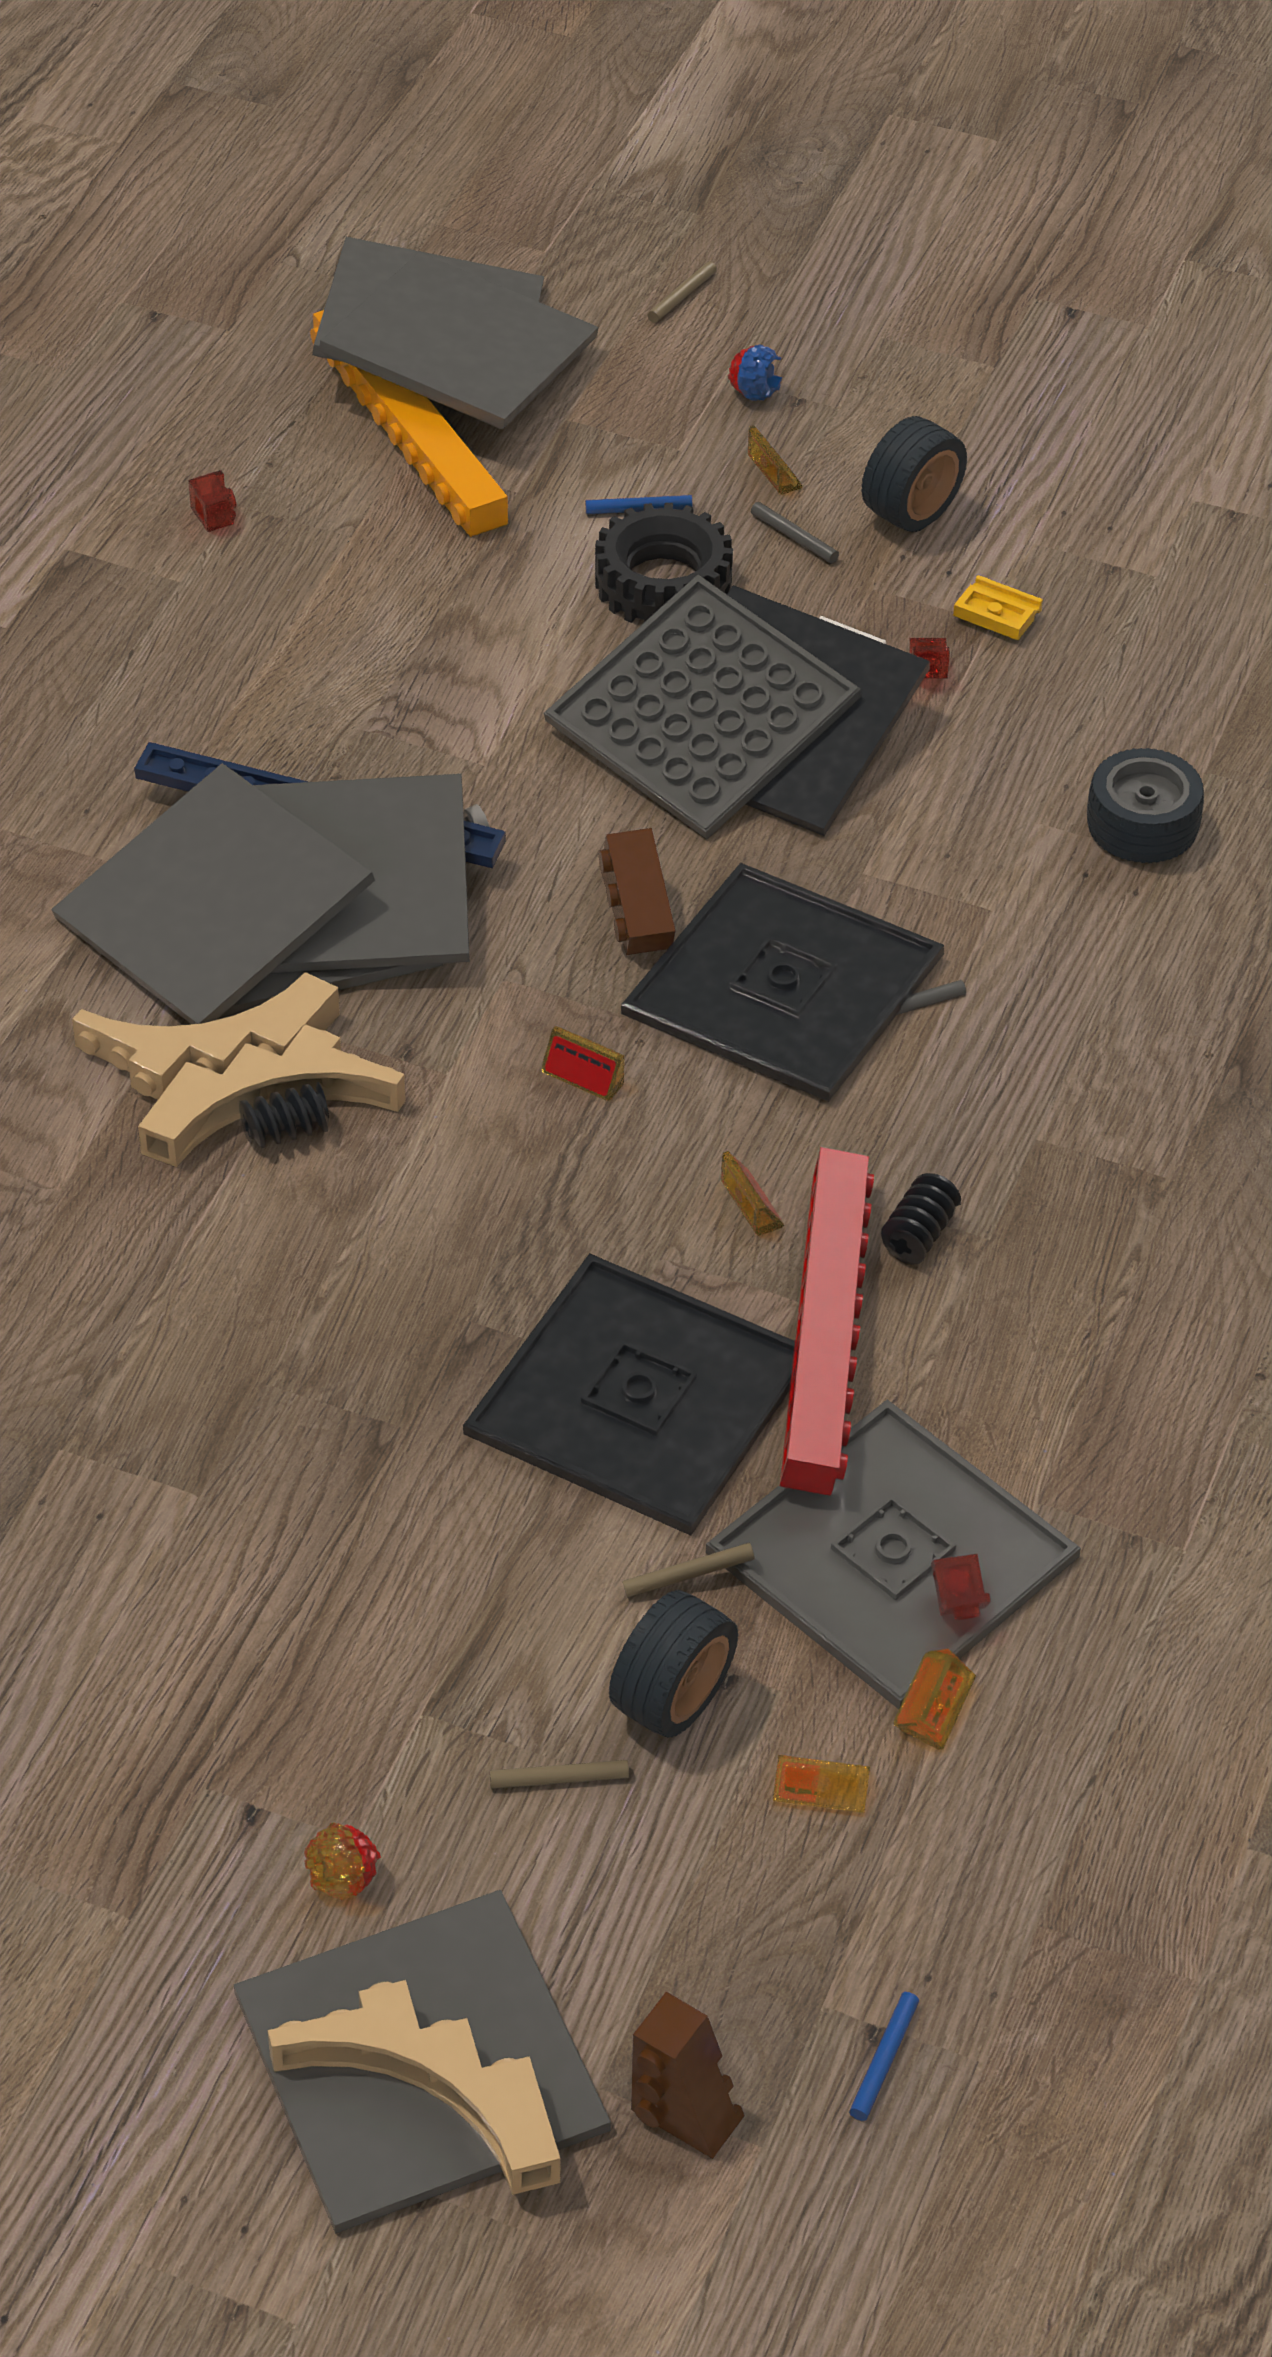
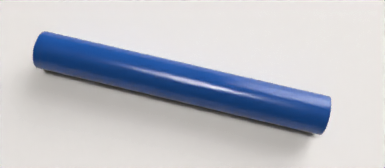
[585,495,692,514]
[849,1992,919,2121]

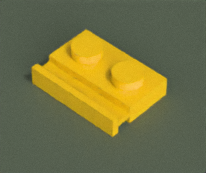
[953,575,1043,640]

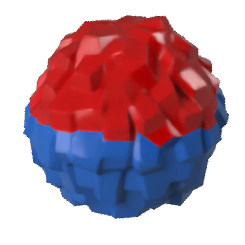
[728,344,782,401]

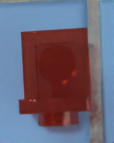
[909,638,950,679]
[931,1554,991,1620]

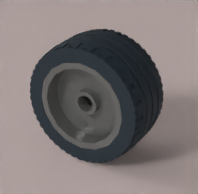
[1087,748,1204,863]

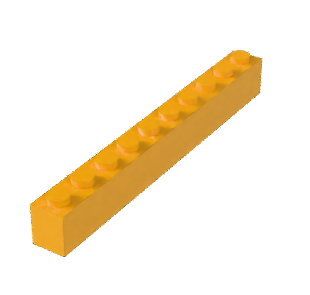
[310,310,508,537]

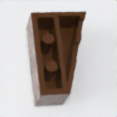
[598,828,676,955]
[631,1992,745,2159]

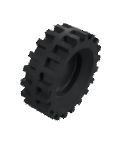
[595,503,733,623]

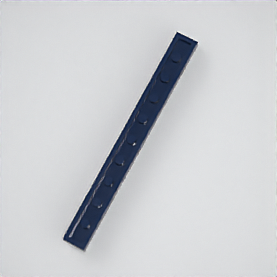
[134,742,506,869]

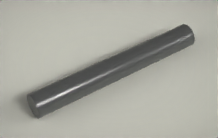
[751,501,839,564]
[897,980,966,1015]

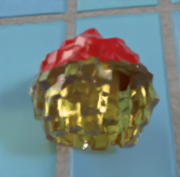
[304,1822,381,1900]

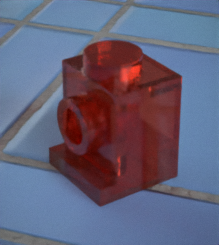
[188,470,237,532]

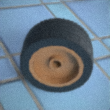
[861,416,967,532]
[609,1590,739,1738]

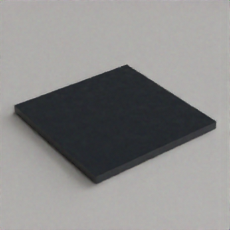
[727,585,930,836]
[621,863,944,1102]
[463,1253,795,1536]

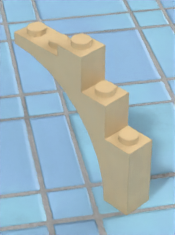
[72,972,340,1100]
[138,1024,405,1167]
[268,1980,560,2195]

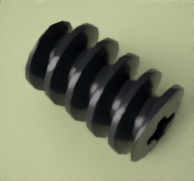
[239,1082,329,1149]
[881,1173,961,1265]

